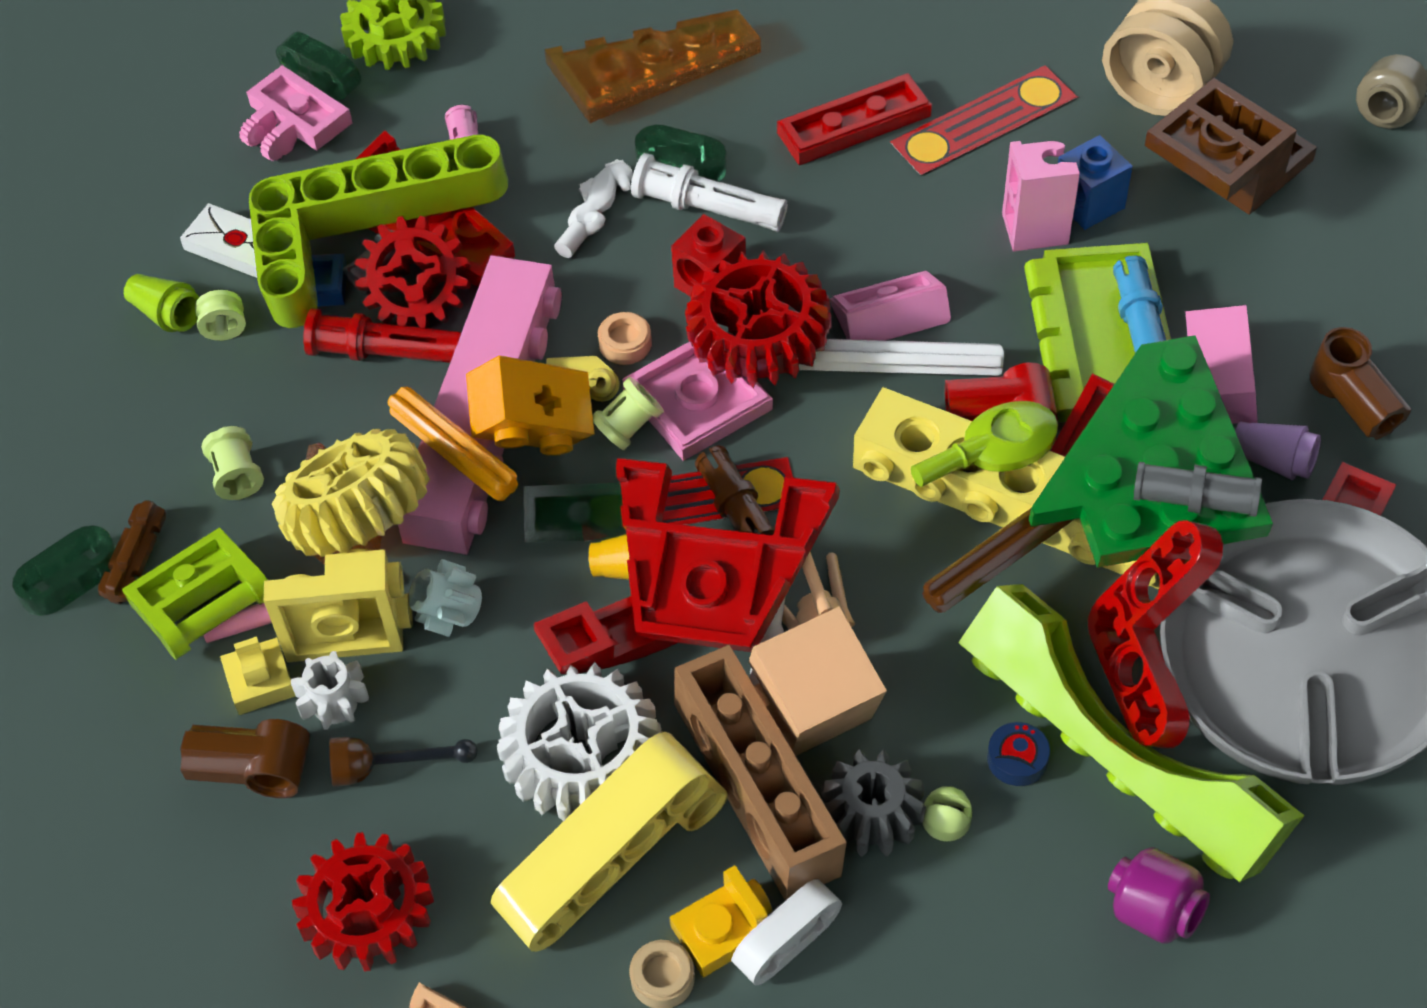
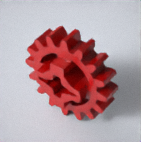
[355,216,471,329]
[292,832,434,972]

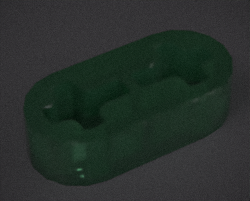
[276,31,361,101]
[634,124,727,182]
[12,525,116,616]

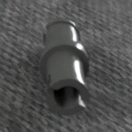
[1133,462,1262,517]

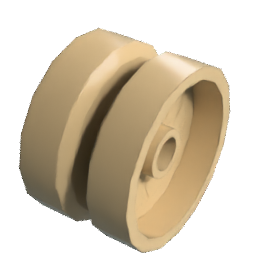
[1102,0,1234,116]

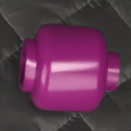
[1108,847,1210,944]

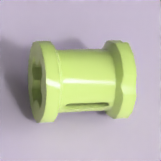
[593,377,664,450]
[201,426,264,500]

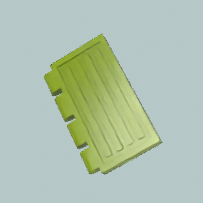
[1024,243,1171,422]

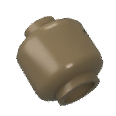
[1356,54,1427,129]

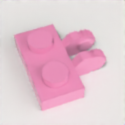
[239,65,352,161]

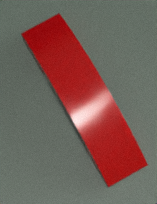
[534,596,677,674]

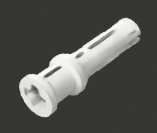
[631,153,788,232]

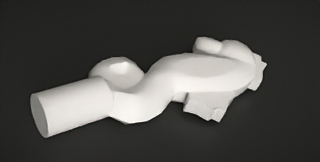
[554,159,633,258]

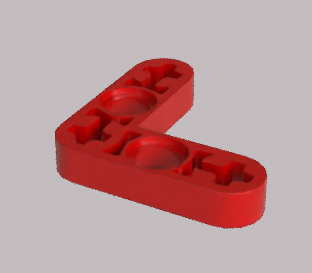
[1088,520,1223,749]

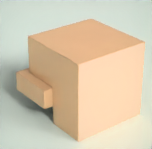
[748,606,887,756]

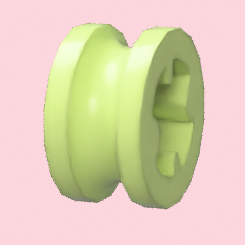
[195,290,246,341]

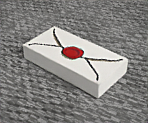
[180,203,257,278]

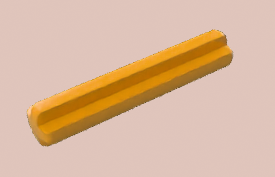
[387,386,518,501]

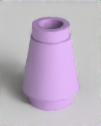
[1235,421,1321,480]

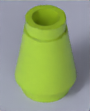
[124,274,200,332]

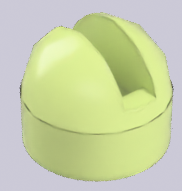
[922,786,972,841]

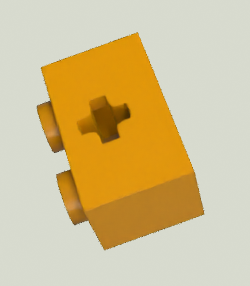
[466,355,595,455]

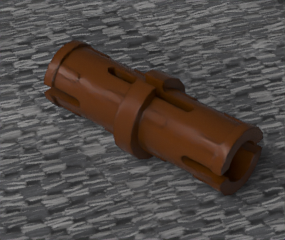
[695,445,775,535]

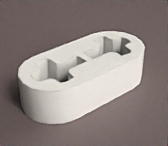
[732,879,842,985]

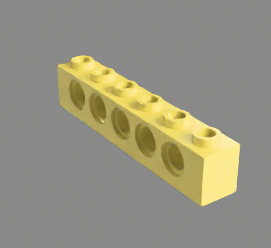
[853,387,1174,589]

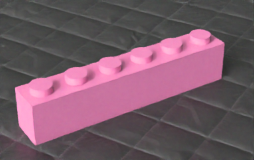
[398,255,562,555]

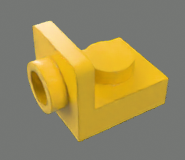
[670,865,772,978]

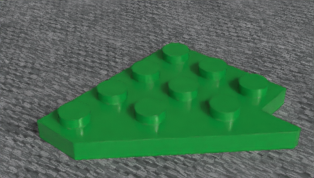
[1029,335,1273,568]

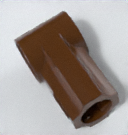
[1309,327,1412,440]
[180,719,310,798]

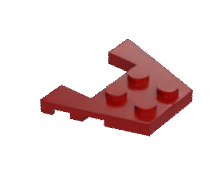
[616,458,840,652]

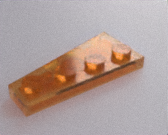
[544,9,761,123]

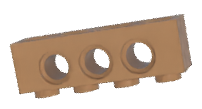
[674,645,847,901]

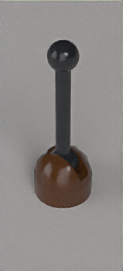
[329,737,478,787]

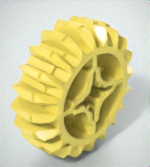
[272,429,430,557]

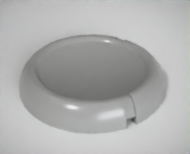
[1160,499,1427,785]

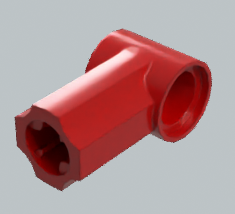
[944,362,1058,421]

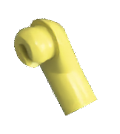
[546,356,619,402]

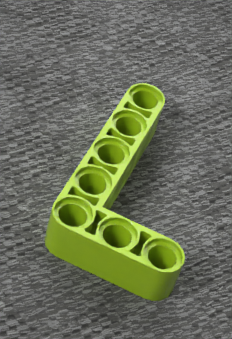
[249,134,508,328]

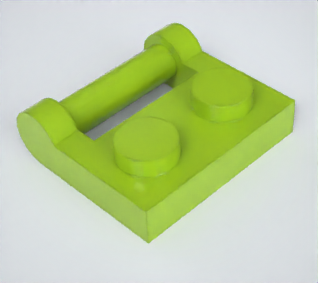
[122,527,268,660]

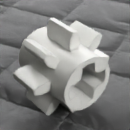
[291,651,369,730]

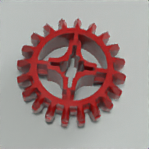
[685,250,832,388]

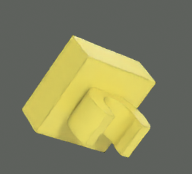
[220,636,295,715]

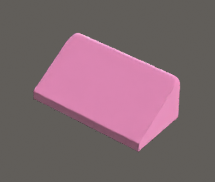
[830,271,951,341]

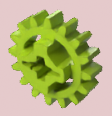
[340,0,446,70]

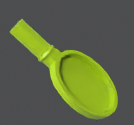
[911,401,1058,487]

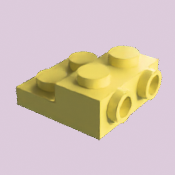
[264,549,413,662]

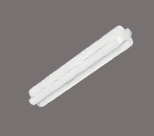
[799,339,1004,376]

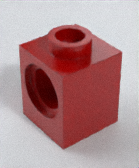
[671,214,746,296]

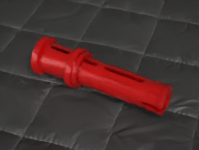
[303,308,462,363]

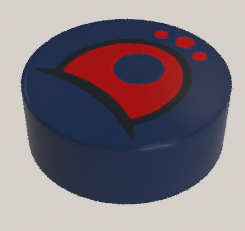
[987,722,1050,786]

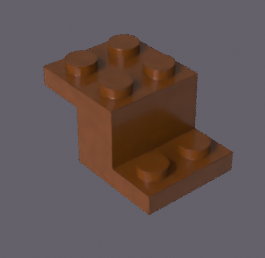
[1144,78,1317,215]

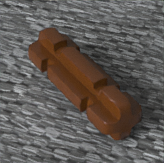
[98,500,167,605]

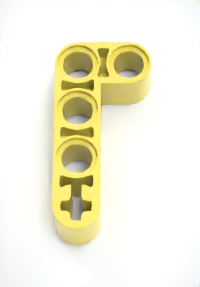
[491,732,728,952]

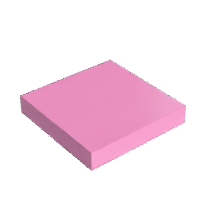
[622,342,773,461]

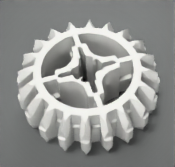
[497,662,661,821]

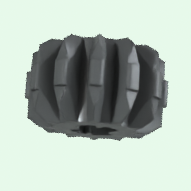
[821,748,926,858]

